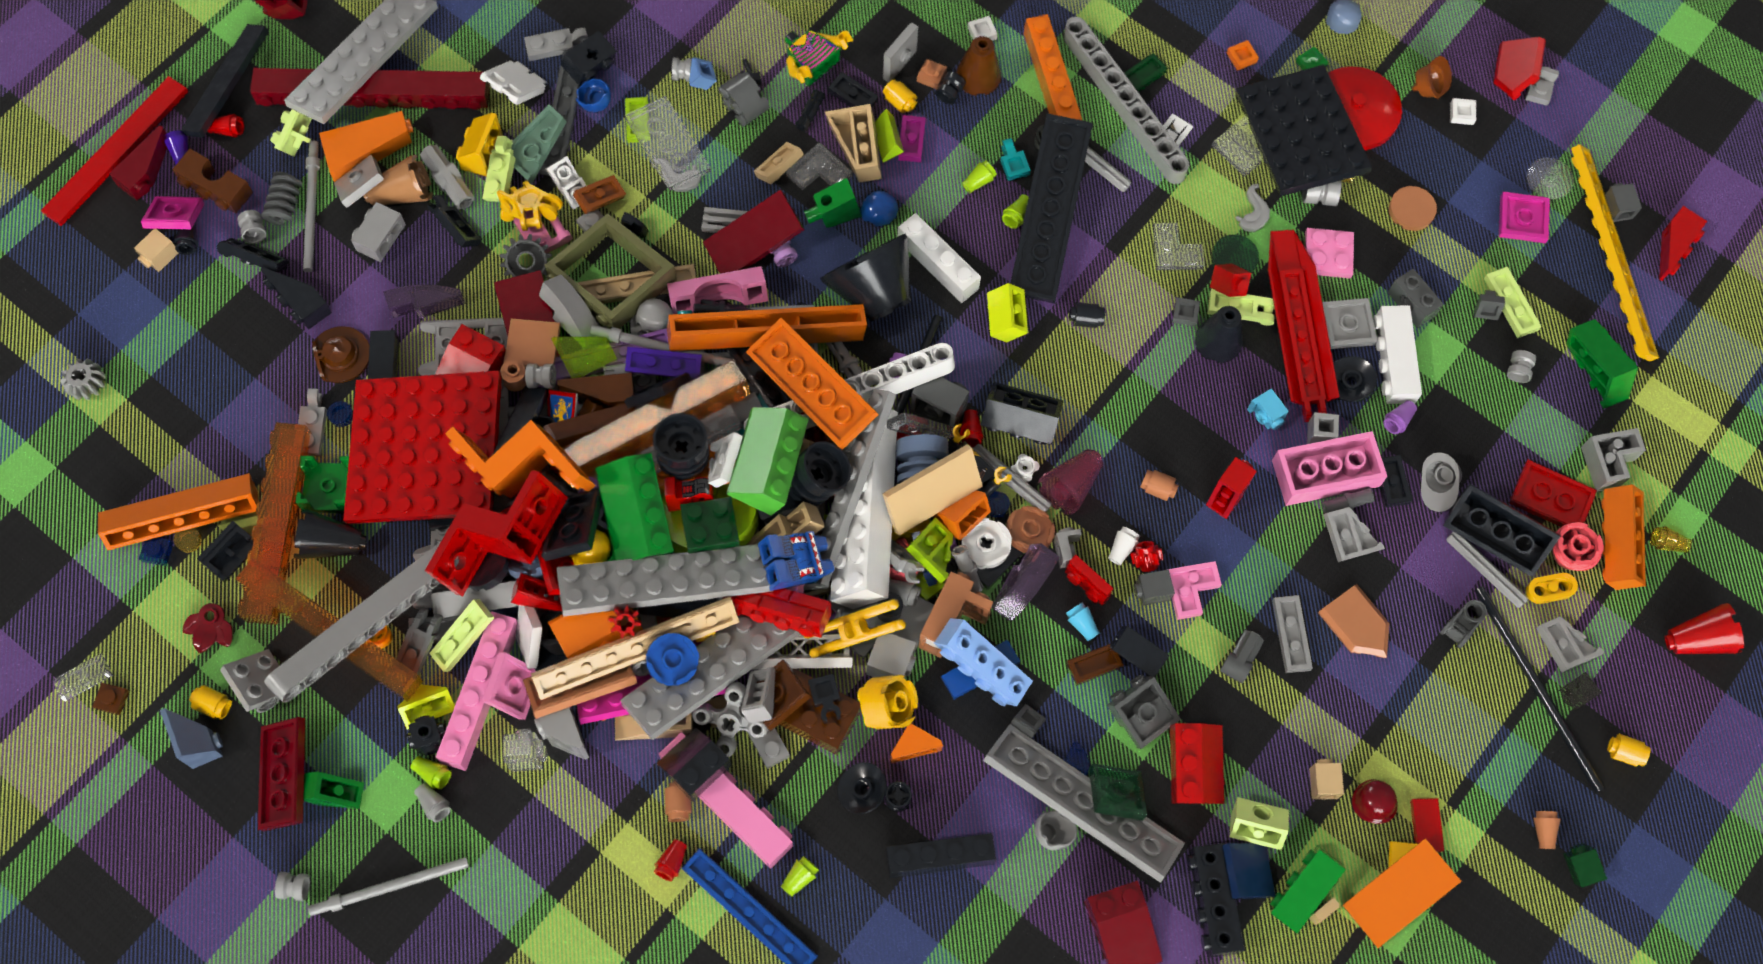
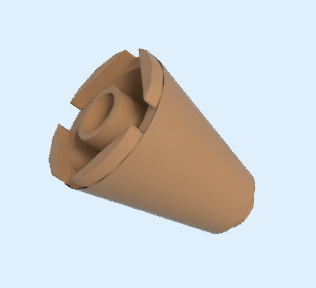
[363,155,433,206]

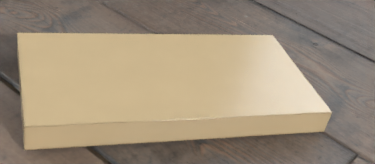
[882,444,983,536]

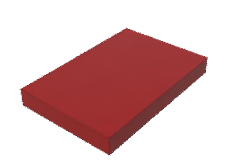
[1509,459,1597,527]

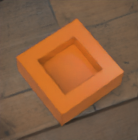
[1227,40,1259,71]

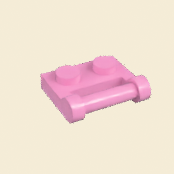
[513,201,572,253]

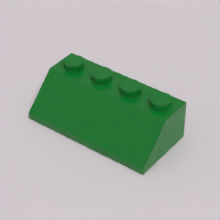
[595,453,674,561]

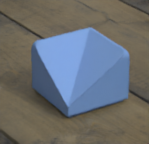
[689,57,717,90]

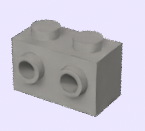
[351,202,406,262]

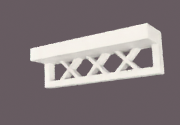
[753,633,852,669]

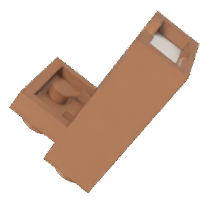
[918,572,993,658]

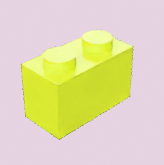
[987,283,1028,343]

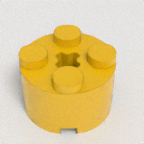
[857,675,918,729]

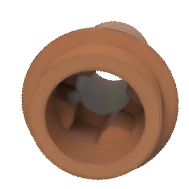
[1533,811,1561,849]

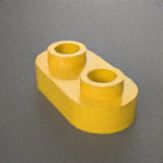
[1526,573,1578,604]

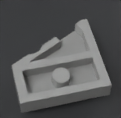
[1323,507,1385,562]
[1536,616,1605,673]

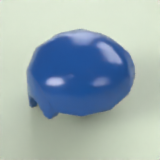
[576,78,611,113]
[860,191,898,227]

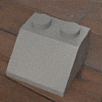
[534,707,590,760]

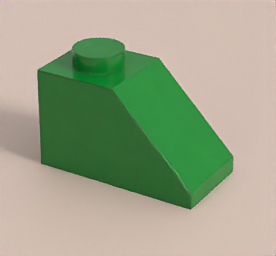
[303,771,364,809]

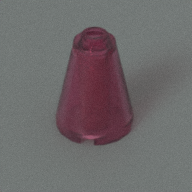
[1038,449,1103,515]

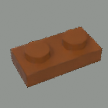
[573,175,626,214]

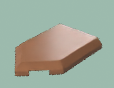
[1318,584,1390,658]

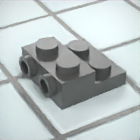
[1107,675,1181,749]

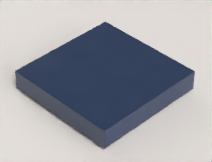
[1223,843,1275,899]

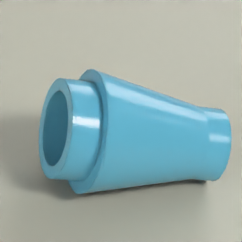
[1066,602,1100,641]

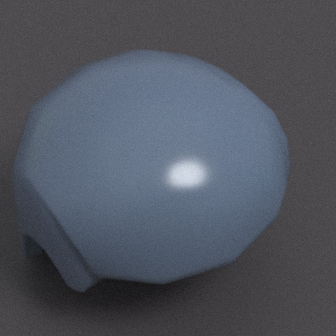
[1326,0,1362,34]

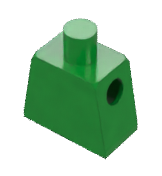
[804,178,862,228]

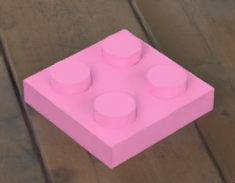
[1305,228,1354,279]
[482,652,536,720]

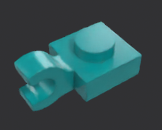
[1000,138,1031,181]

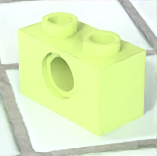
[1229,797,1289,850]

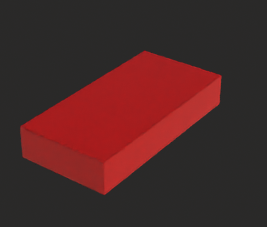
[1410,798,1445,852]

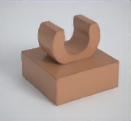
[917,59,947,89]

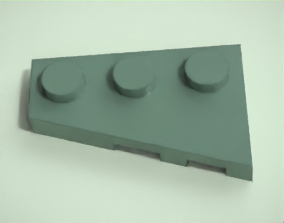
[511,104,567,185]

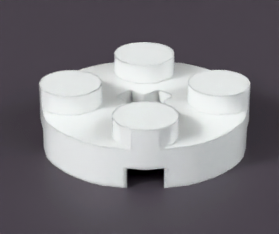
[961,518,1012,569]

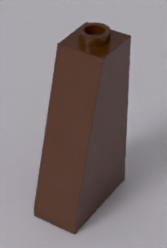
[543,404,647,466]

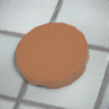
[1389,186,1437,231]
[1006,506,1055,554]

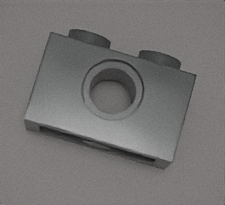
[1388,268,1444,329]

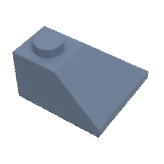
[160,708,223,769]

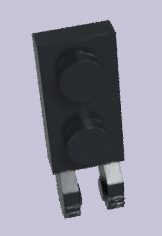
[216,238,289,272]

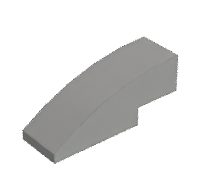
[539,274,604,349]

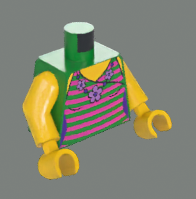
[784,30,853,87]

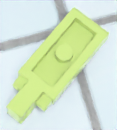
[482,136,516,202]

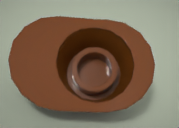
[1411,56,1452,99]

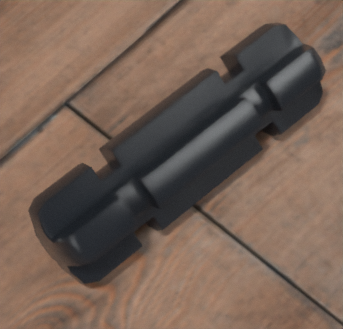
[796,90,824,132]

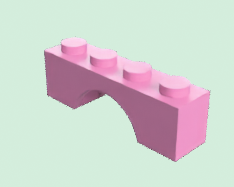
[667,266,769,314]

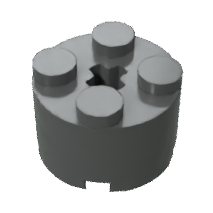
[717,70,770,127]

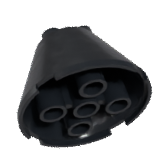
[820,233,912,322]

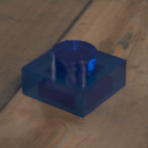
[139,537,174,566]

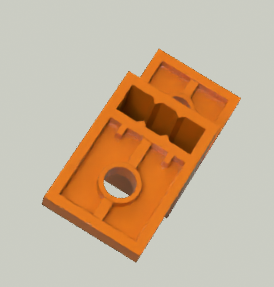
[445,420,596,498]

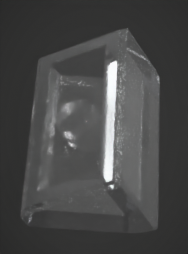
[53,653,113,701]

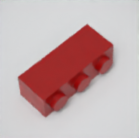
[1206,457,1257,519]

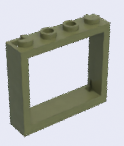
[545,213,677,329]

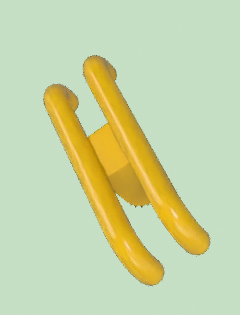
[804,599,906,658]

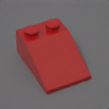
[435,324,506,375]

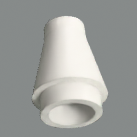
[1108,527,1140,566]

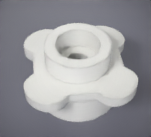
[1010,454,1040,482]

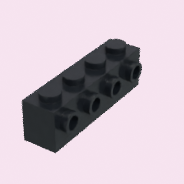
[1187,843,1245,958]

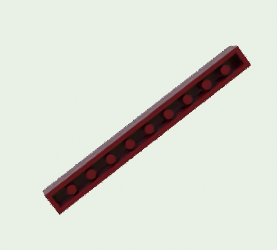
[250,68,490,110]

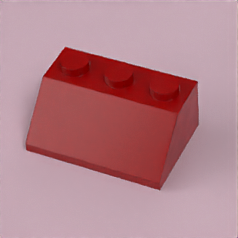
[1170,723,1224,804]

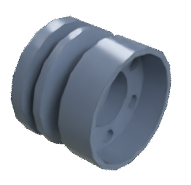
[896,434,949,484]

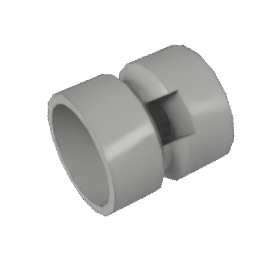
[1302,181,1342,206]

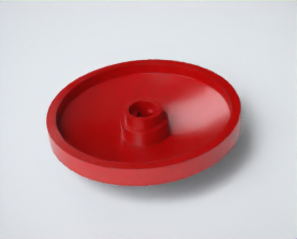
[1328,66,1402,150]

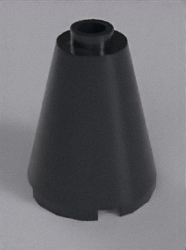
[1195,306,1243,363]
[294,508,367,559]

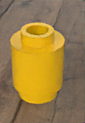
[883,79,917,113]
[189,685,232,719]
[1607,734,1650,766]

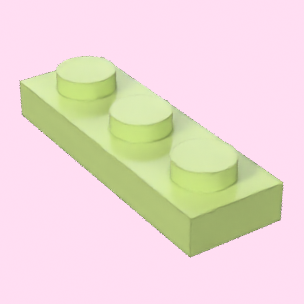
[1484,267,1542,338]
[429,599,495,672]

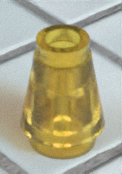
[1650,526,1692,553]

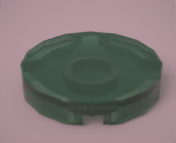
[1211,235,1259,274]

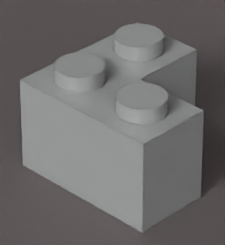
[1581,428,1646,492]

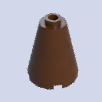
[956,36,1002,96]

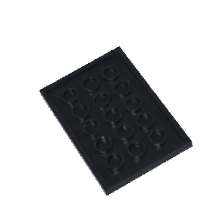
[1236,65,1372,197]

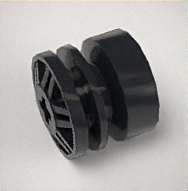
[653,413,710,480]
[789,441,851,506]

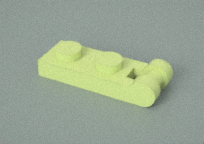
[1207,289,1275,326]

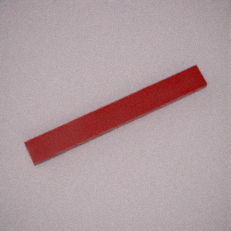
[41,76,188,226]

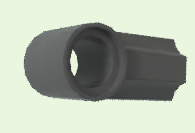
[1220,630,1264,684]

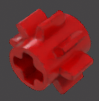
[1131,541,1164,572]
[608,604,641,638]

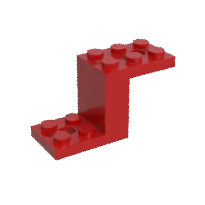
[424,470,568,597]

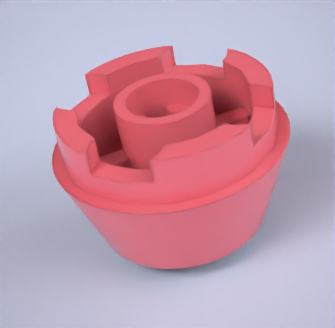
[1552,522,1603,571]

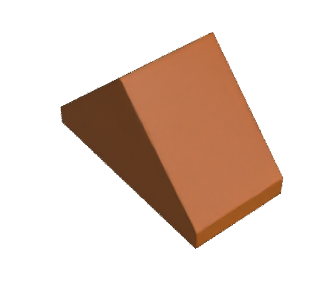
[890,723,943,763]

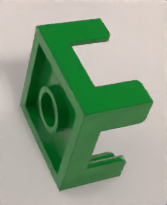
[296,456,349,513]

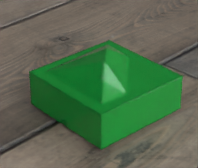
[1295,46,1329,70]

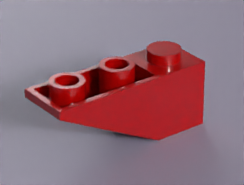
[1659,206,1707,281]

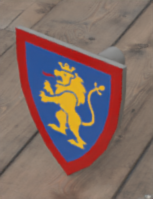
[547,390,583,422]

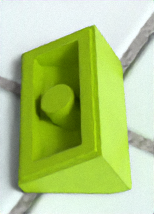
[875,109,904,162]

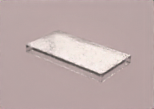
[625,96,711,191]

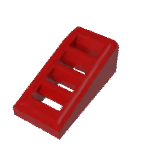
[510,573,562,611]

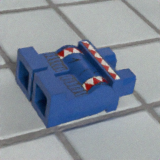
[758,531,834,591]

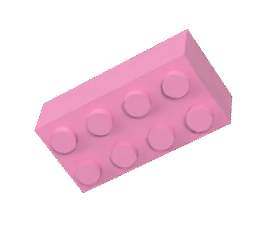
[1272,431,1387,506]

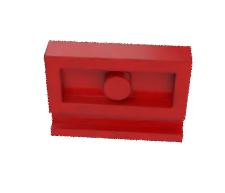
[1065,555,1114,606]

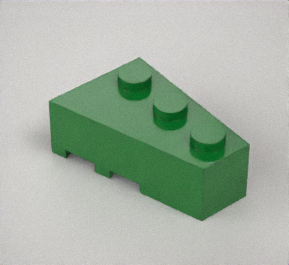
[1566,319,1638,409]
[1270,845,1346,934]

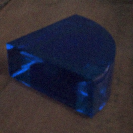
[1065,741,1090,776]

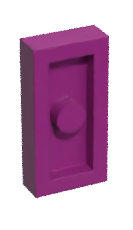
[898,115,926,162]

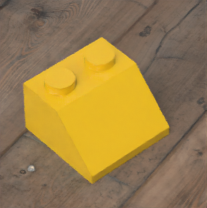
[456,113,503,176]

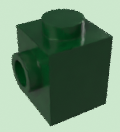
[1563,843,1607,888]

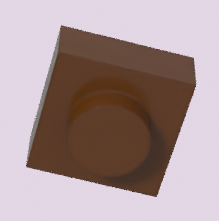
[92,683,130,715]

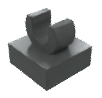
[1474,290,1505,320]

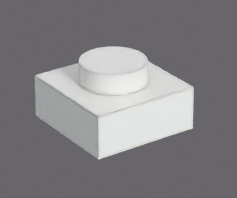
[968,16,997,41]
[1450,98,1476,125]

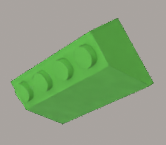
[726,407,809,515]

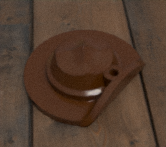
[312,326,370,383]

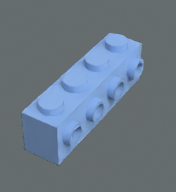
[934,618,1033,706]

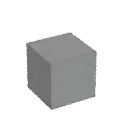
[866,633,916,679]

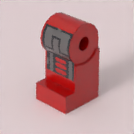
[664,477,714,512]

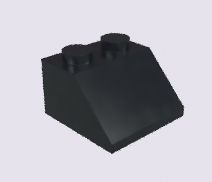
[656,727,731,802]

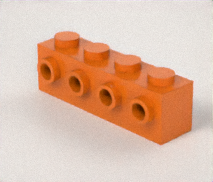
[1601,484,1646,590]

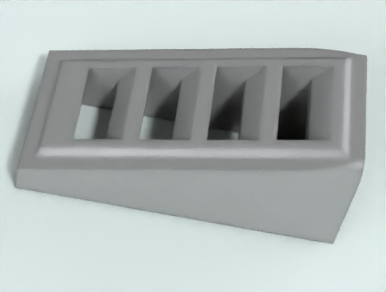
[741,667,775,723]

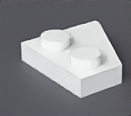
[708,432,743,487]

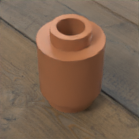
[500,360,526,391]
[1140,470,1179,501]
[664,782,692,822]

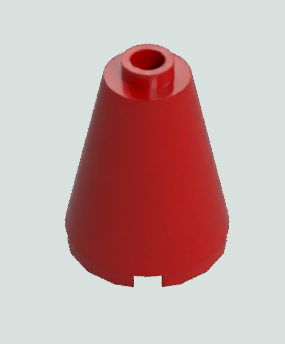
[1665,603,1744,654]

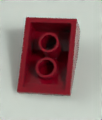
[1084,880,1163,964]

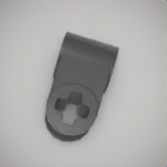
[1439,600,1487,649]

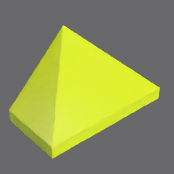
[397,684,455,729]

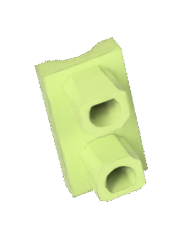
[271,109,312,157]

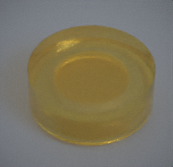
[174,528,202,553]

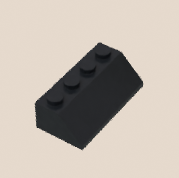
[1443,483,1561,577]

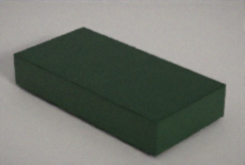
[1124,53,1168,92]

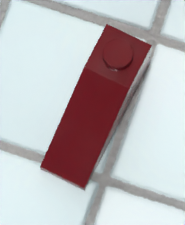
[109,125,167,201]

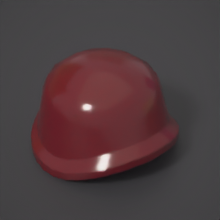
[1352,779,1398,824]

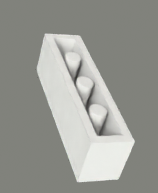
[897,213,981,303]
[1373,305,1422,404]

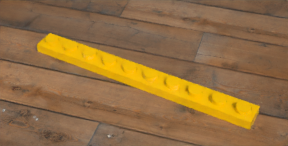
[1571,144,1659,362]

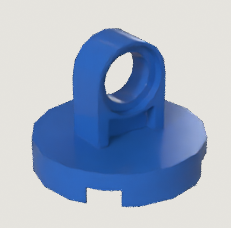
[646,633,699,686]

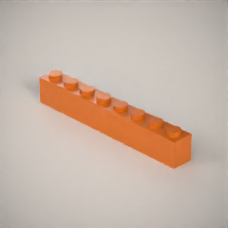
[667,304,867,351]

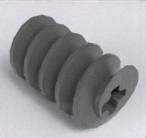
[261,171,303,225]

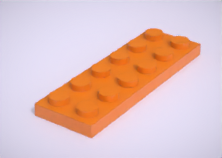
[746,318,879,450]

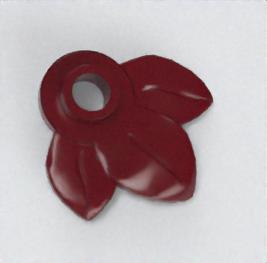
[183,603,233,653]

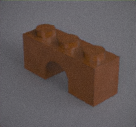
[172,149,253,214]

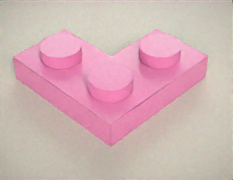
[1167,561,1222,620]

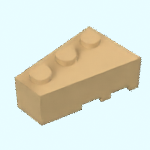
[825,104,882,183]

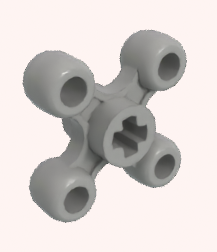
[692,682,769,757]

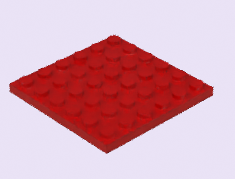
[343,371,502,524]

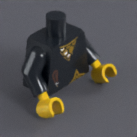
[948,424,1012,498]

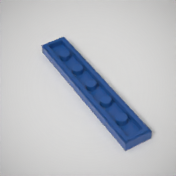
[682,848,818,964]

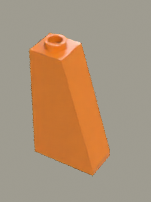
[319,111,414,182]

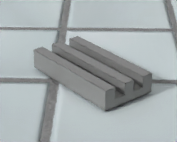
[701,207,748,233]

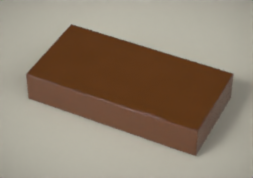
[1066,643,1124,686]

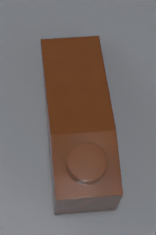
[557,373,636,408]

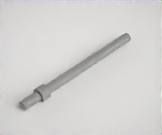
[303,141,320,272]
[590,325,736,370]
[308,857,469,916]

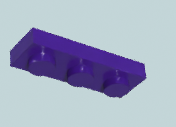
[625,346,702,380]

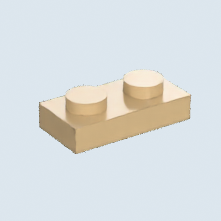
[754,142,804,184]

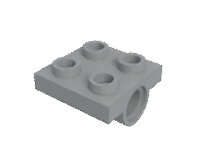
[220,649,280,713]

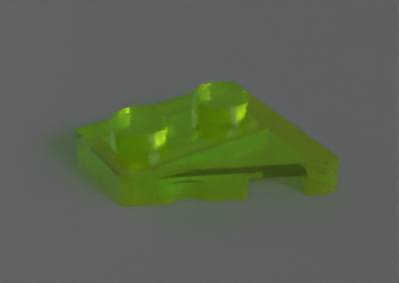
[551,337,617,378]

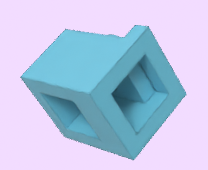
[1247,388,1289,430]

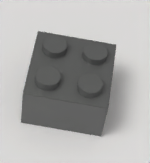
[910,376,969,433]

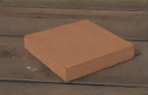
[504,319,561,369]

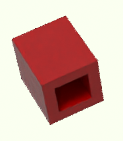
[1210,264,1251,297]

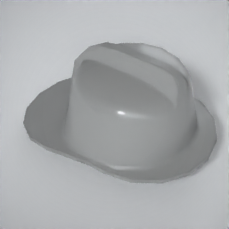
[1421,452,1462,512]

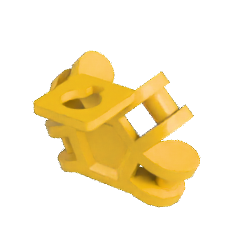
[497,180,563,231]

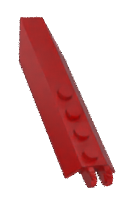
[1268,229,1339,422]

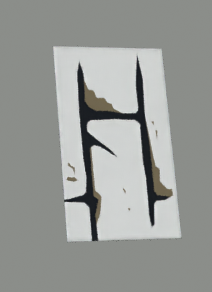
[1161,114,1194,153]

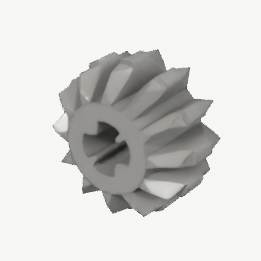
[60,358,106,401]

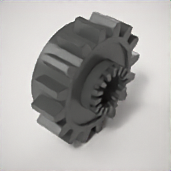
[499,234,552,277]

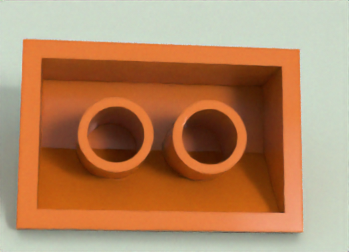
[548,608,643,659]

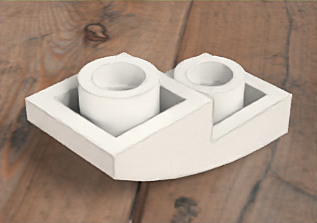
[546,156,586,210]

